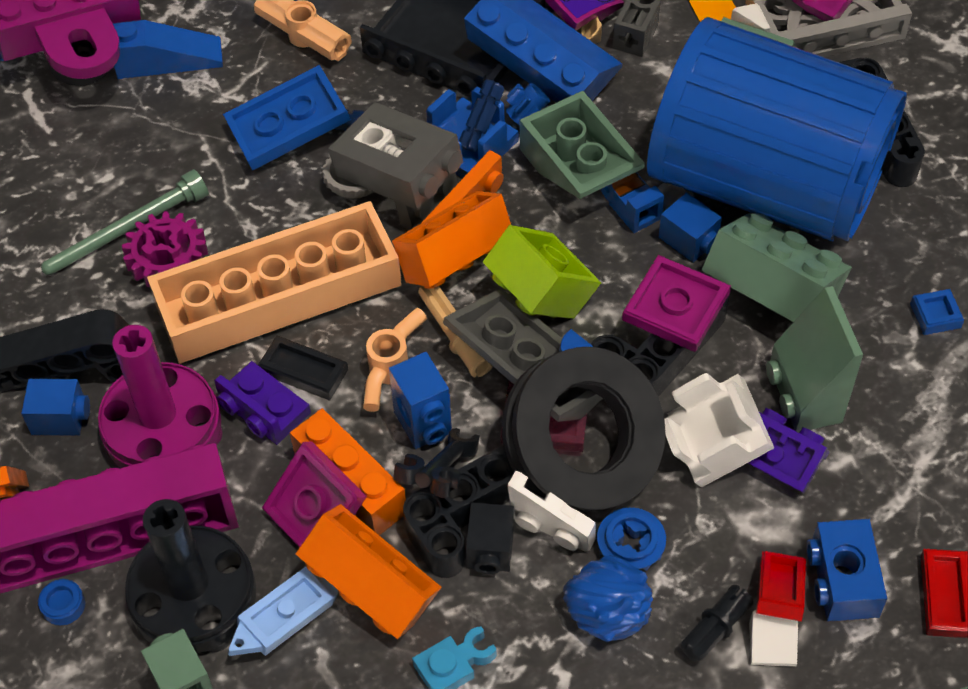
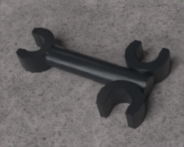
[393,428,480,498]

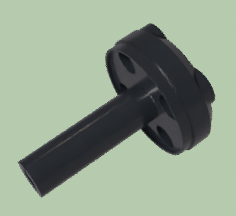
[125,499,256,653]

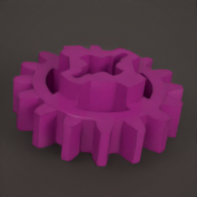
[122,211,208,287]

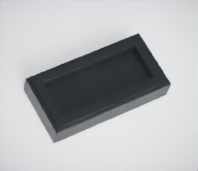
[258,335,348,401]

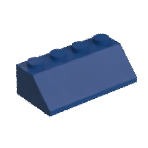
[464,0,622,103]

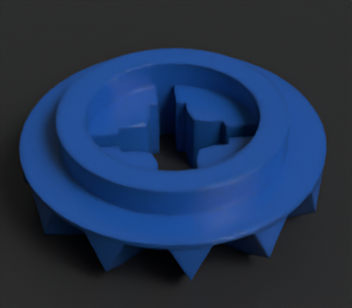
[597,507,666,571]

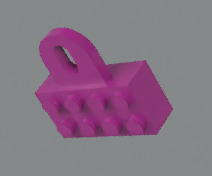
[0,0,141,79]

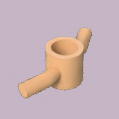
[363,308,427,412]

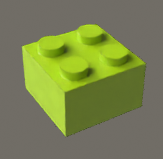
[483,225,601,319]

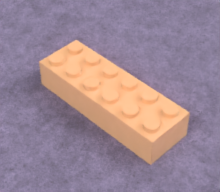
[147,201,402,364]

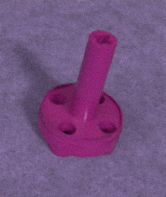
[98,325,223,468]

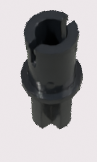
[681,585,754,661]

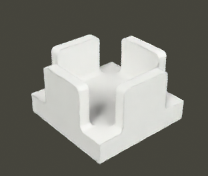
[664,373,774,487]

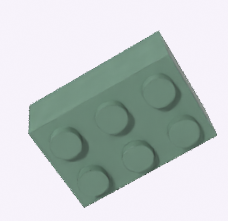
[701,213,852,322]

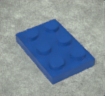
[223,65,351,170]

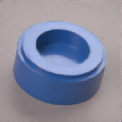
[38,579,85,626]

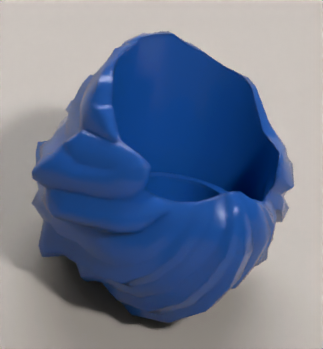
[563,555,653,642]

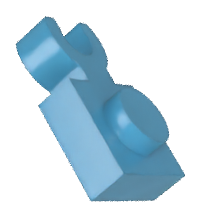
[412,626,497,689]

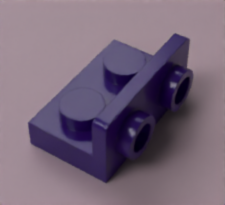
[214,361,311,445]
[747,408,830,494]

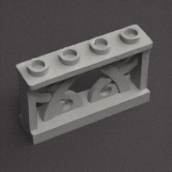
[745,0,912,57]

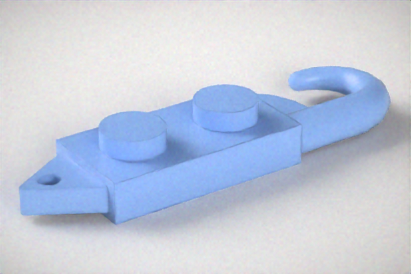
[228,567,338,656]

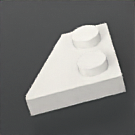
[508,471,596,553]

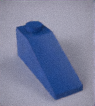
[112,20,223,79]

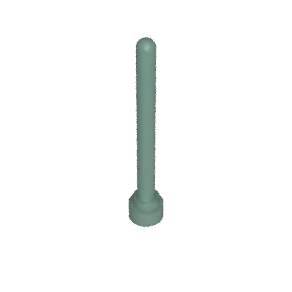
[41,169,209,275]

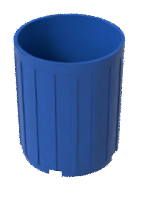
[647,17,907,242]

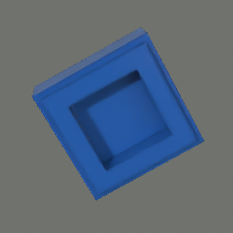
[910,289,964,335]

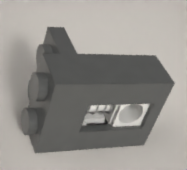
[328,102,463,230]

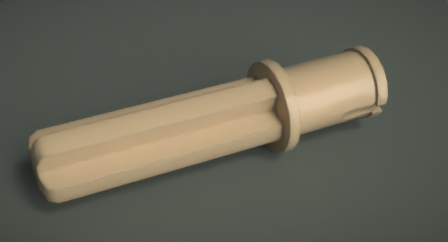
[418,286,493,377]

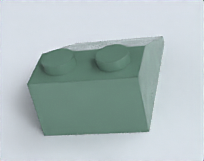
[520,91,645,199]
[766,286,863,432]

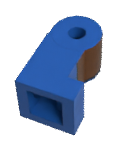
[600,172,664,233]

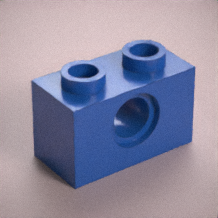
[389,351,452,449]
[807,519,887,621]

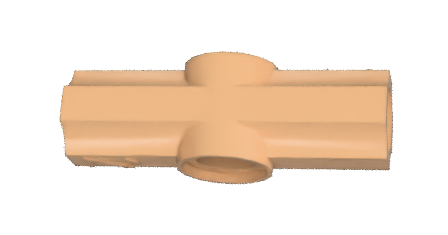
[254,0,352,62]

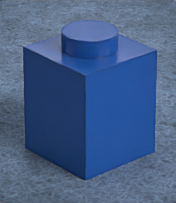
[658,192,722,263]
[21,379,90,436]

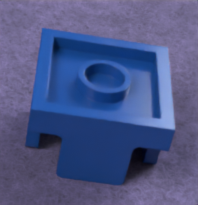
[426,87,519,179]

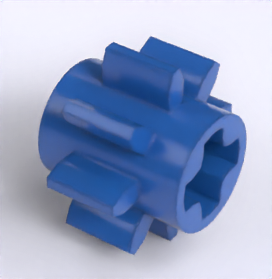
[506,83,550,126]

